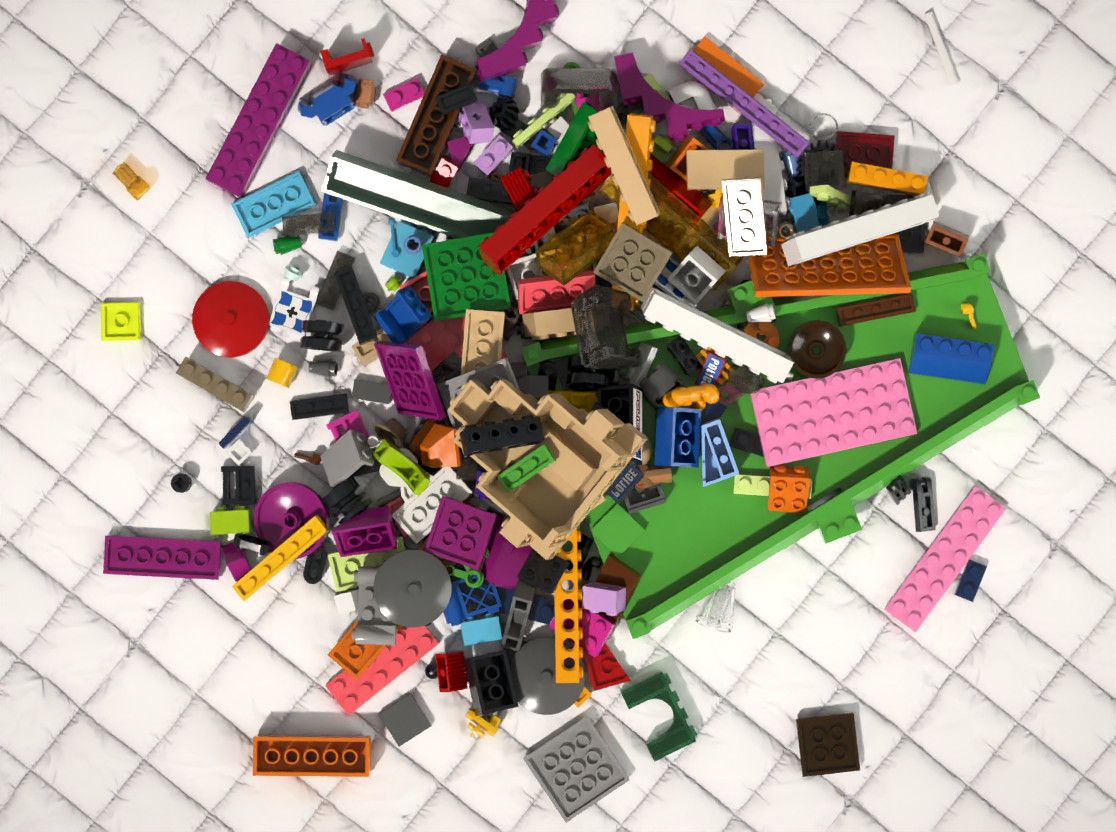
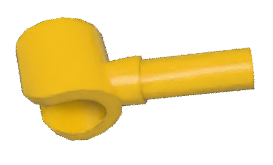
[961,303,977,329]

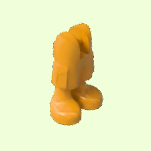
[663,383,719,411]

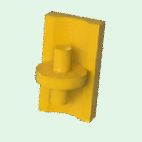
[465,708,501,738]

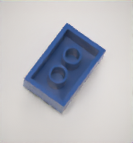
[654,407,701,468]

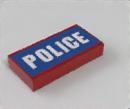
[695,350,728,386]

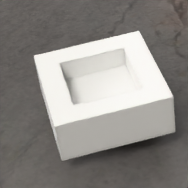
[225,439,253,466]

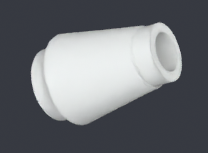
[746,303,776,323]

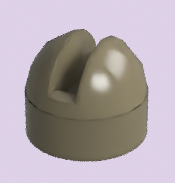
[779,222,795,238]

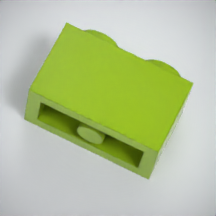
[210,506,252,535]

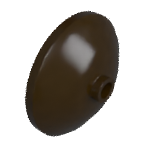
[788,320,847,379]

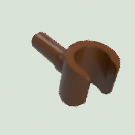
[294,452,321,465]

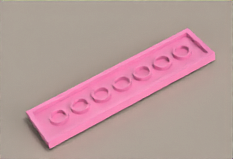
[884,486,1006,632]

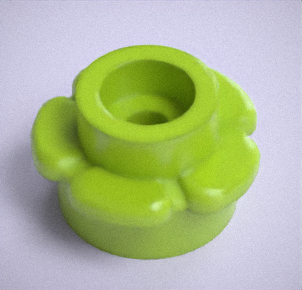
[385,274,402,292]

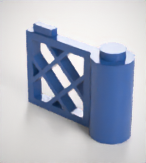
[443,575,502,626]

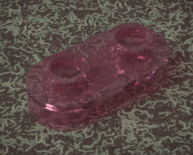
[718,375,751,405]

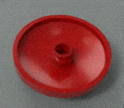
[192,281,269,358]

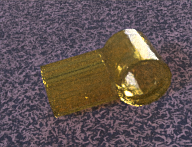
[113,162,151,201]

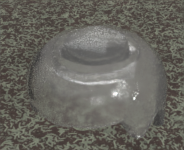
[810,113,839,142]

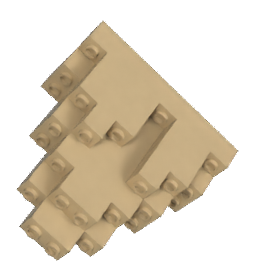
[447,379,648,560]

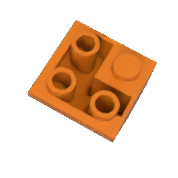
[420,422,461,468]

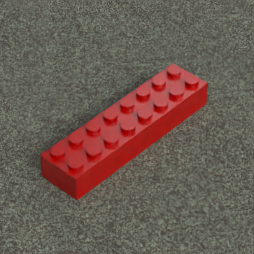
[479,144,612,276]

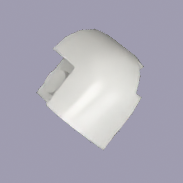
[667,81,717,110]

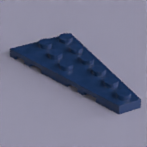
[449,563,555,625]

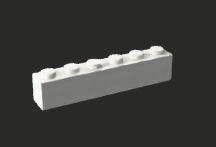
[749,99,789,217]

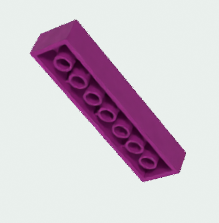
[205,43,312,198]

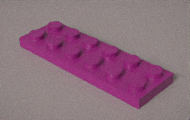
[103,535,221,580]

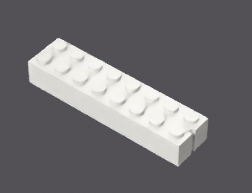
[781,194,940,267]
[641,287,794,383]

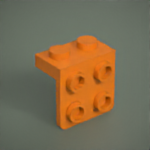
[768,465,810,513]

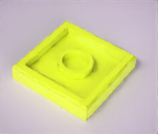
[101,302,141,341]

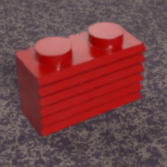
[500,167,538,212]
[435,650,468,692]

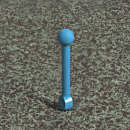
[388,218,399,258]

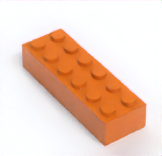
[253,735,371,777]

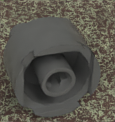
[639,364,685,409]

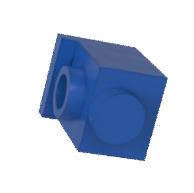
[531,129,558,157]

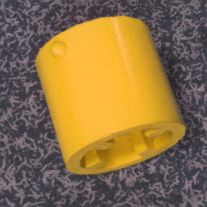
[266,358,298,388]

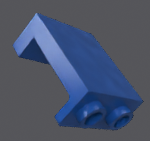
[373,285,432,343]

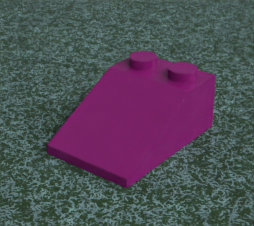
[332,506,397,557]

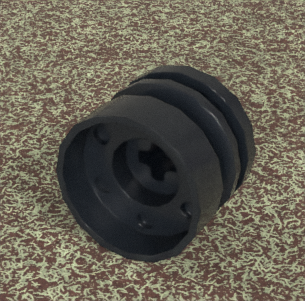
[322,476,373,524]

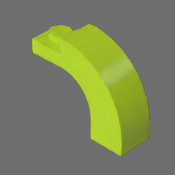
[372,439,431,496]

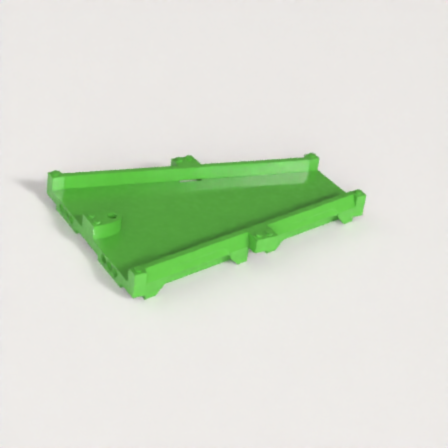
[521,253,1040,639]

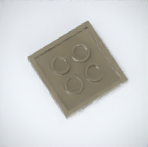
[593,222,673,302]

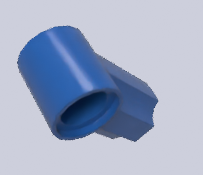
[478,76,518,99]
[699,125,733,150]

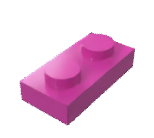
[383,78,424,112]

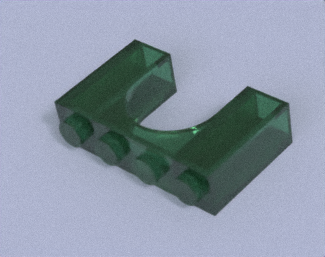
[620,671,697,762]

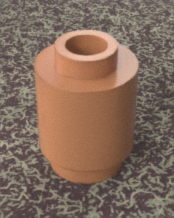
[354,79,376,109]

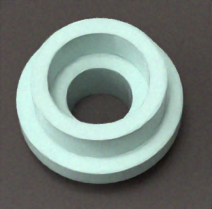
[284,264,303,281]

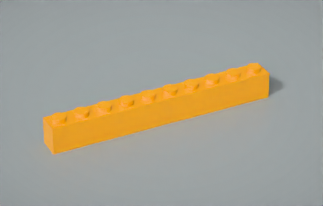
[610,113,656,310]

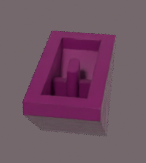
[447,136,474,172]
[222,542,252,581]

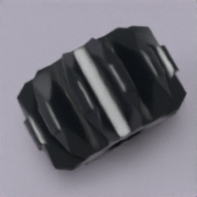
[488,96,520,130]

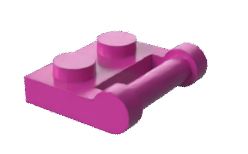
[326,410,370,447]

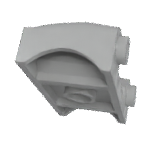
[352,566,397,645]

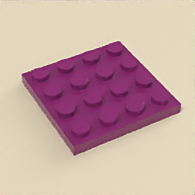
[374,341,446,420]

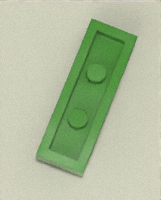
[497,444,556,493]

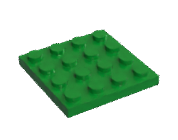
[422,232,511,321]

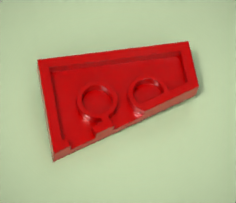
[583,643,631,691]

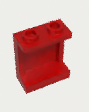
[320,38,375,76]

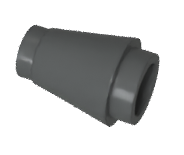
[308,359,338,378]

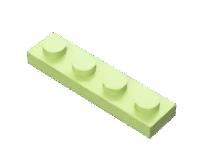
[512,91,576,149]
[733,475,812,499]

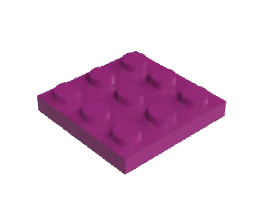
[424,496,498,570]

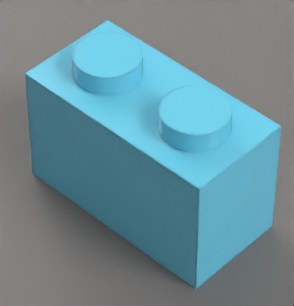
[461,613,503,646]

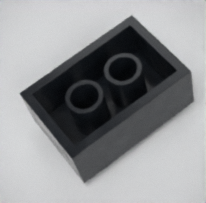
[463,650,519,716]

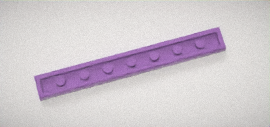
[679,49,810,158]

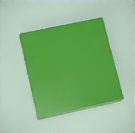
[590,503,645,558]

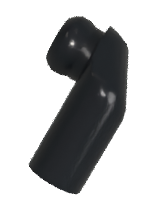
[581,556,602,580]

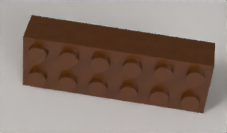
[396,55,477,177]

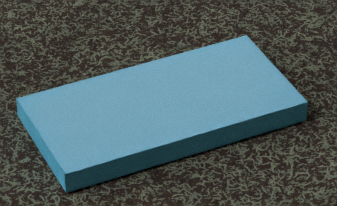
[231,170,317,238]

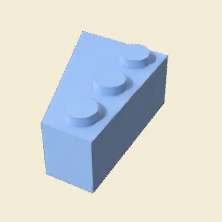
[701,418,739,487]

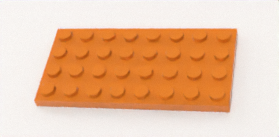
[748,234,911,297]

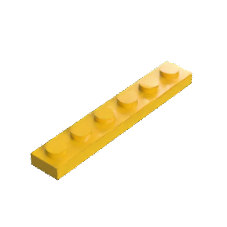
[232,515,329,601]

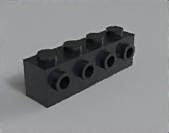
[459,415,545,456]

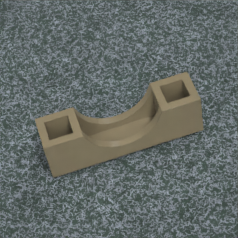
[176,357,254,412]

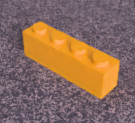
[846,162,928,196]

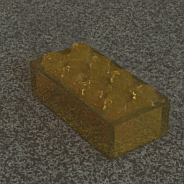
[536,210,617,286]

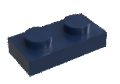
[954,559,987,602]

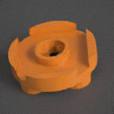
[743,322,780,349]

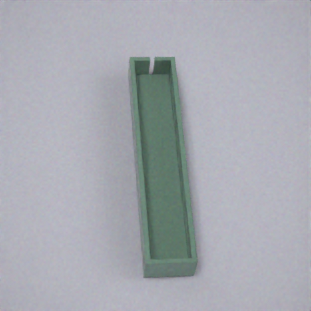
[321,150,515,238]

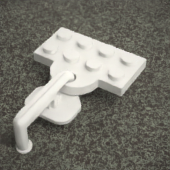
[367,435,474,544]

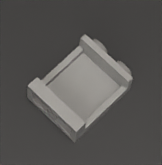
[320,430,374,488]

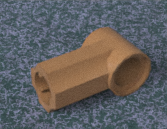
[634,465,672,489]

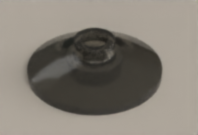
[728,363,764,394]

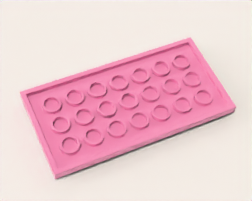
[749,358,917,467]

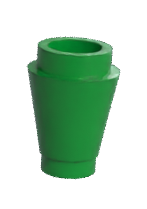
[273,236,302,255]

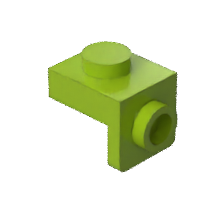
[650,135,673,163]

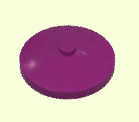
[254,482,329,559]
[481,513,533,589]

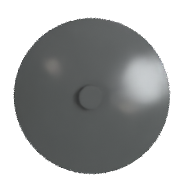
[373,549,452,627]
[510,637,585,715]

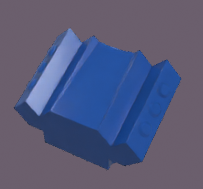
[297,72,356,126]

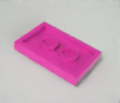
[549,599,616,657]

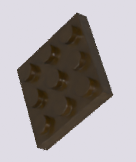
[796,712,860,777]

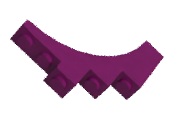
[475,0,559,82]
[614,52,725,142]

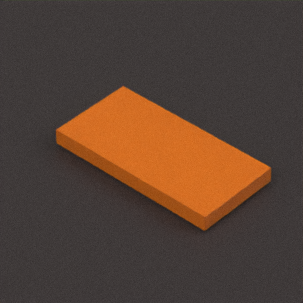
[684,36,764,114]

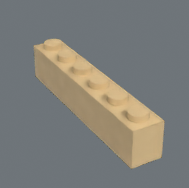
[588,106,660,225]

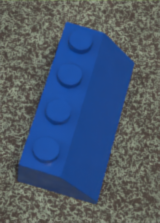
[908,334,994,384]

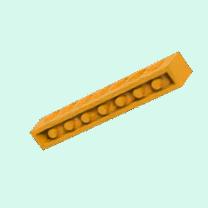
[554,528,583,683]

